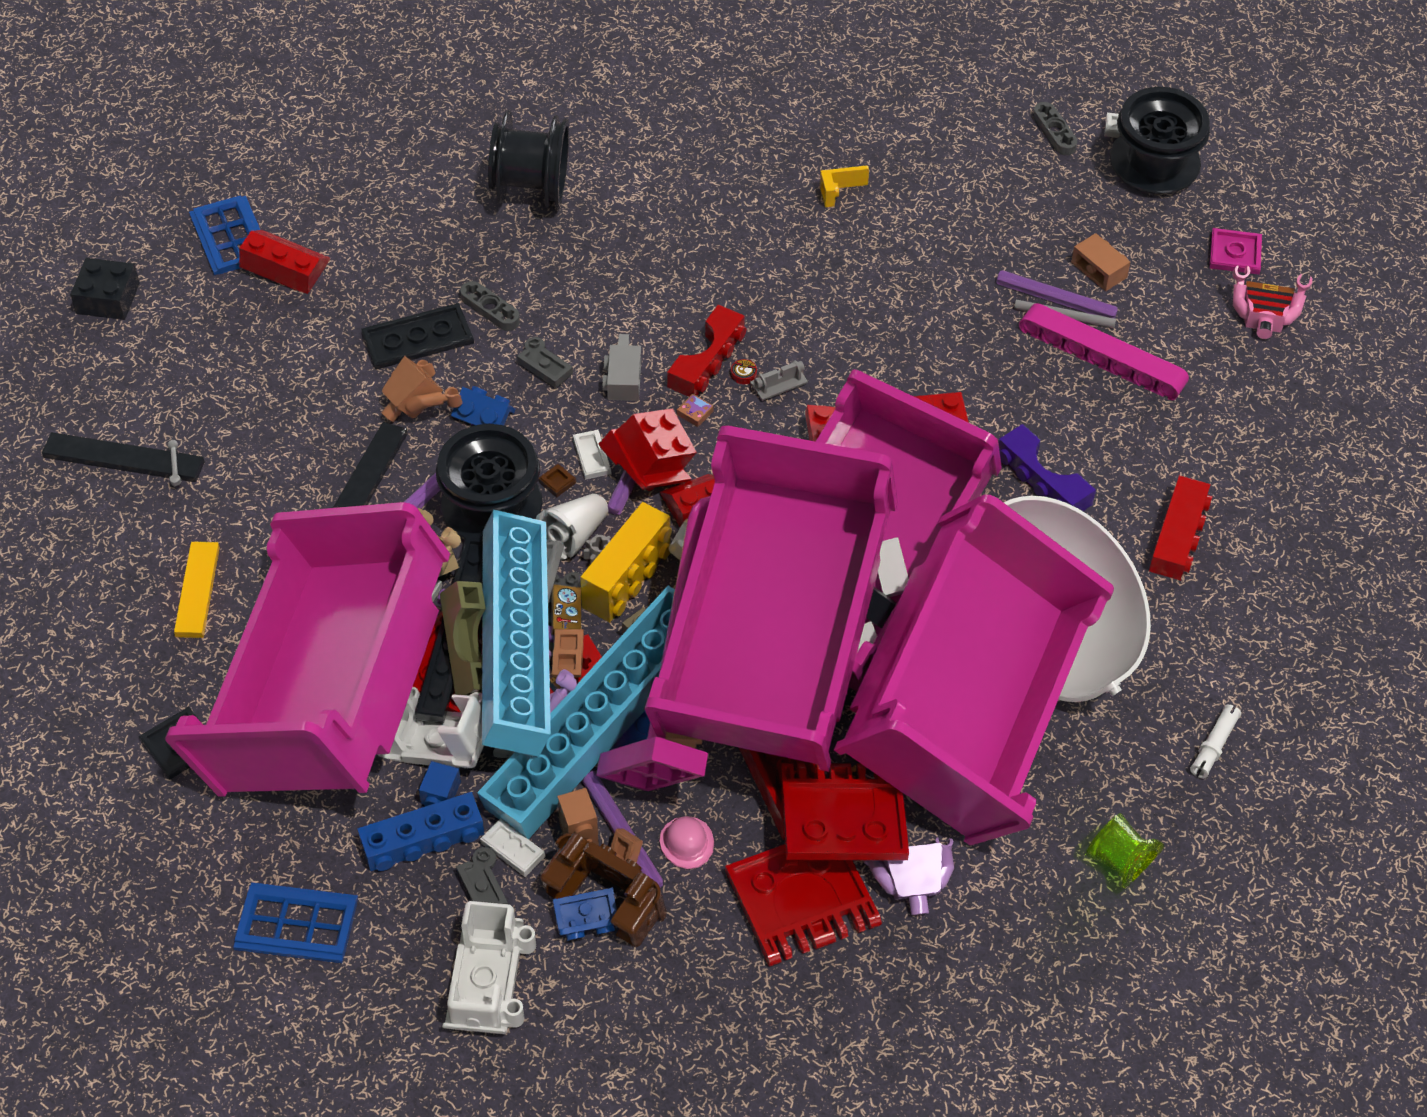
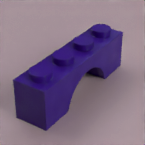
[998,424,1096,511]

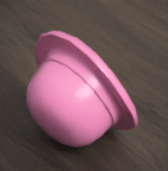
[659,816,714,869]

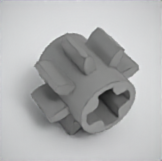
[583,534,610,565]

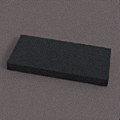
[361,303,474,370]

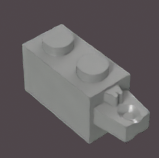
[603,334,641,401]

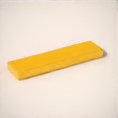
[174,542,220,638]

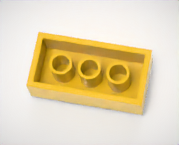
[580,502,672,623]

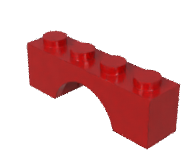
[667,305,747,397]

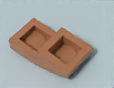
[552,629,584,677]

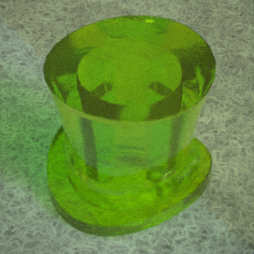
[1086,813,1164,890]

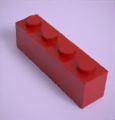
[1149,475,1213,581]

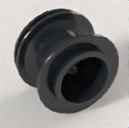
[1110,86,1210,194]
[488,110,569,209]
[436,424,543,540]

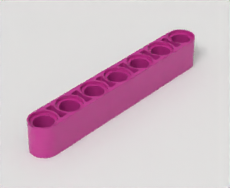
[1019,303,1189,400]

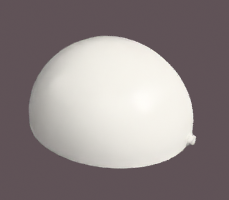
[1003,496,1151,702]

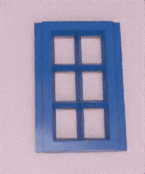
[189,195,260,275]
[233,882,358,963]

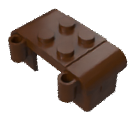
[540,833,667,947]

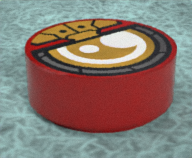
[731,359,757,384]

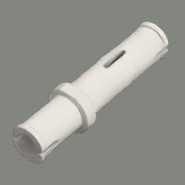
[1190,704,1241,779]

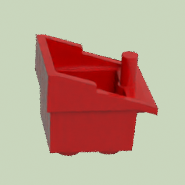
[598,408,697,491]

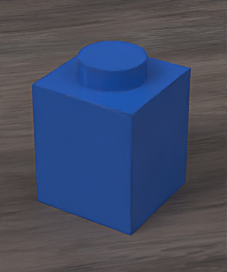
[419,761,461,806]

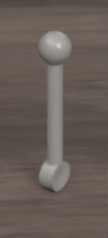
[168,440,181,486]

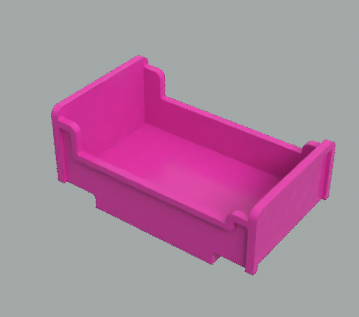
[816,369,1002,694]
[644,426,898,772]
[834,494,1114,846]
[165,502,450,797]

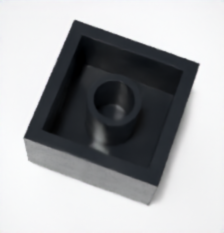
[70,258,140,320]

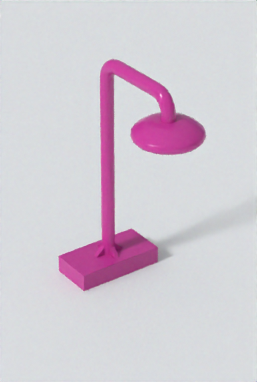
[596,496,711,791]

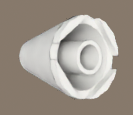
[536,494,608,559]

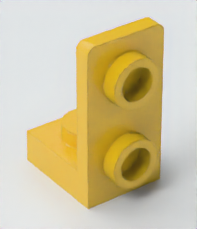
[820,166,869,207]

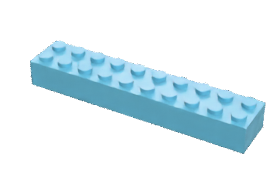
[482,509,551,757]
[477,585,675,839]

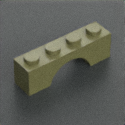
[440,581,486,696]

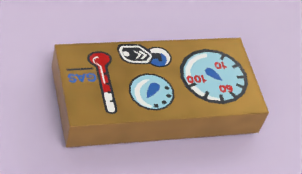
[551,584,581,635]

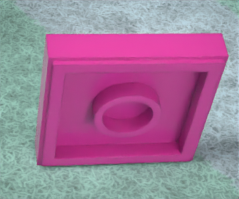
[1209,228,1262,274]

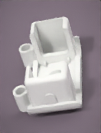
[377,687,484,768]
[442,901,536,1034]

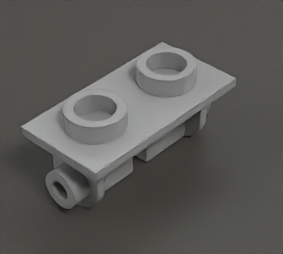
[750,360,808,401]

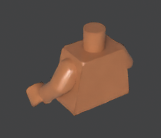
[381,356,462,422]

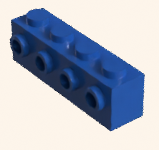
[357,792,484,872]

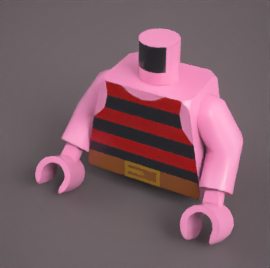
[1232,265,1313,339]

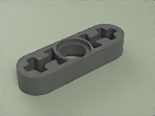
[1033,102,1077,155]
[460,281,520,331]

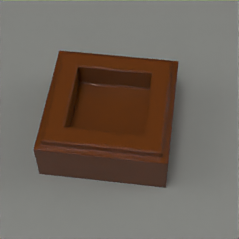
[539,464,576,498]

